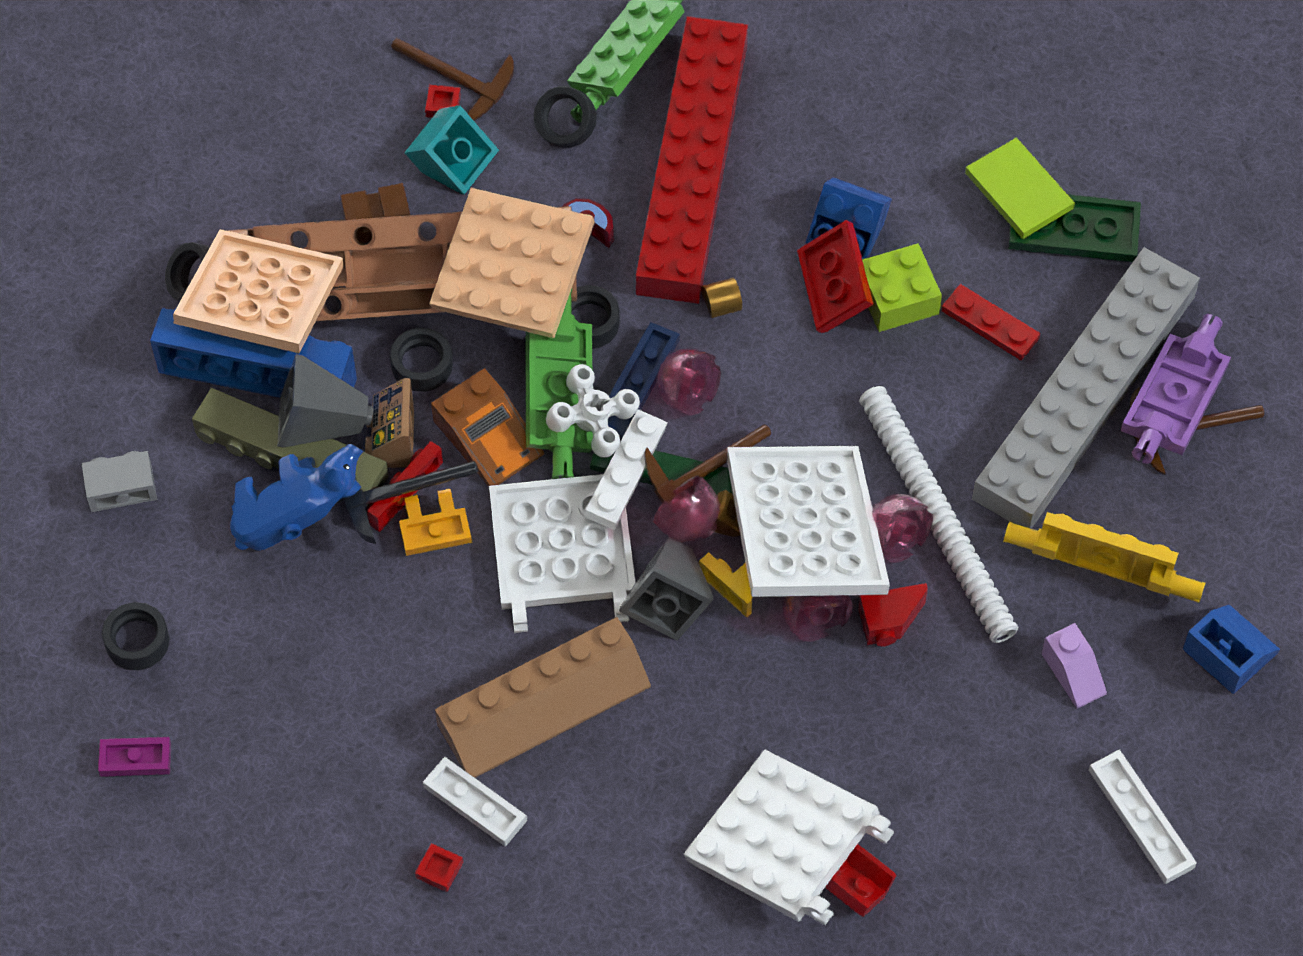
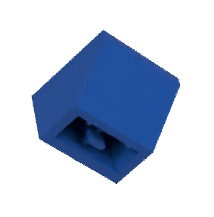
[805,177,892,260]
[1183,605,1280,694]

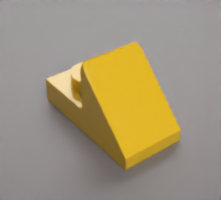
[699,552,752,617]

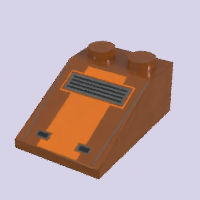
[431,368,545,486]

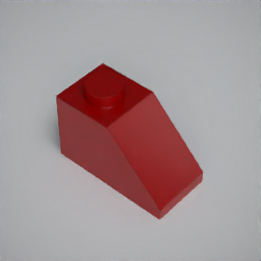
[858,583,928,646]

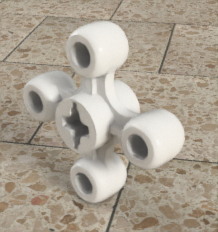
[546,364,640,457]

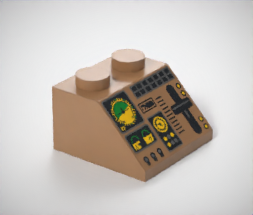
[365,378,414,468]

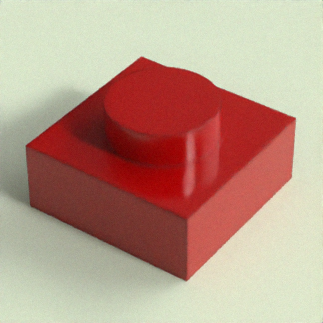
[425,85,461,118]
[415,843,463,892]

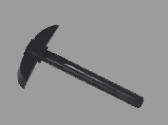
[344,461,478,544]

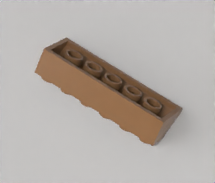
[435,617,651,778]

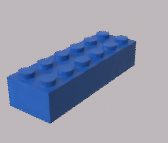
[150,308,357,398]

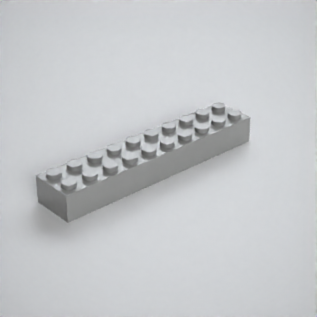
[972,247,1200,529]

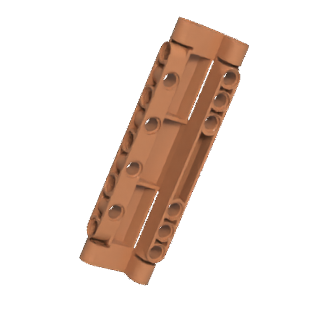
[226,206,577,321]

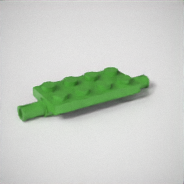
[567,0,685,123]
[526,289,593,479]

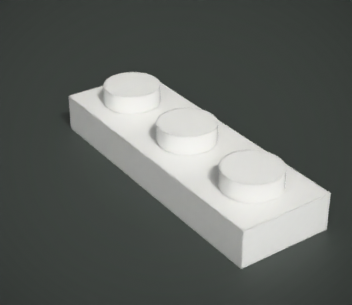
[423,757,527,846]

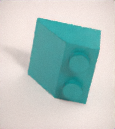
[405,105,499,195]

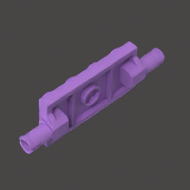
[1121,314,1231,464]

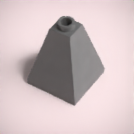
[277,354,373,447]
[619,537,713,641]

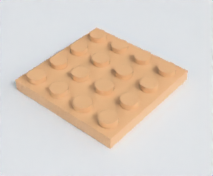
[429,188,595,338]
[173,229,343,353]

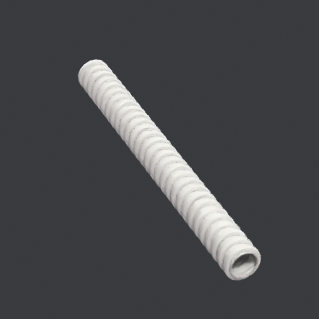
[859,386,1018,643]

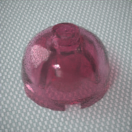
[657,347,721,416]
[653,476,720,542]
[871,494,933,562]
[783,595,853,642]

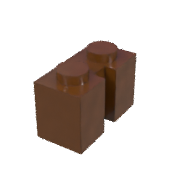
[340,183,410,243]

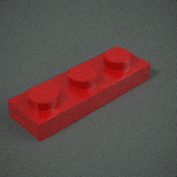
[941,284,1041,361]
[367,441,443,532]

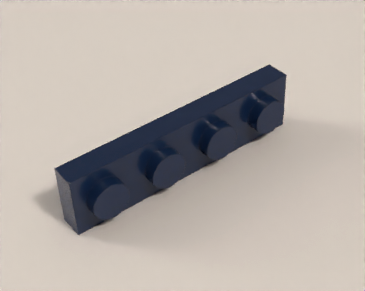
[607,322,680,441]

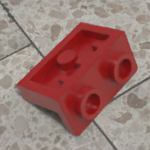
[825,844,896,917]

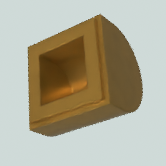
[702,277,742,318]
[709,490,740,537]

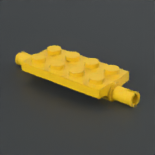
[1003,512,1205,603]

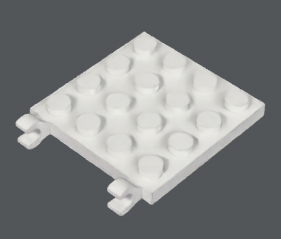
[489,474,635,633]
[684,750,894,925]

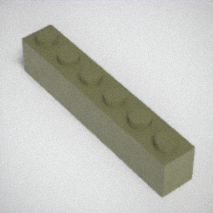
[192,388,389,507]

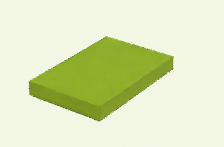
[965,137,1075,239]

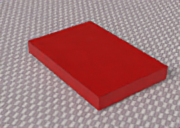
[797,220,873,333]

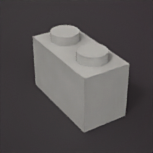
[82,451,157,512]

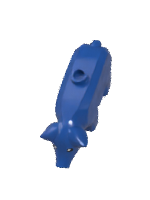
[230,444,364,551]

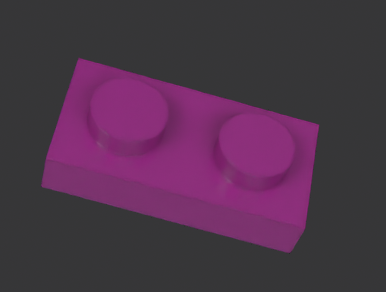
[98,737,171,777]

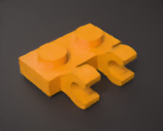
[399,489,472,556]

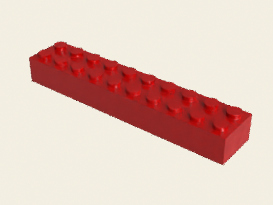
[636,16,748,304]

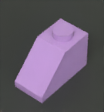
[1042,623,1107,709]

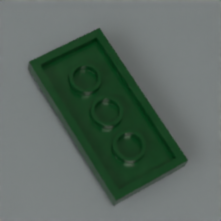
[1008,194,1141,262]

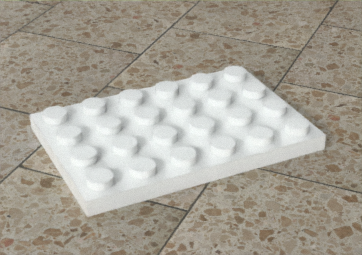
[727,446,890,597]

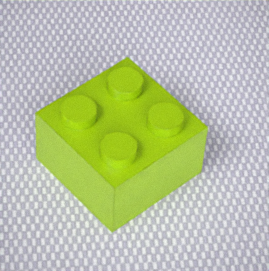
[862,243,942,332]

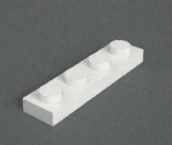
[584,410,668,530]
[1089,749,1197,884]

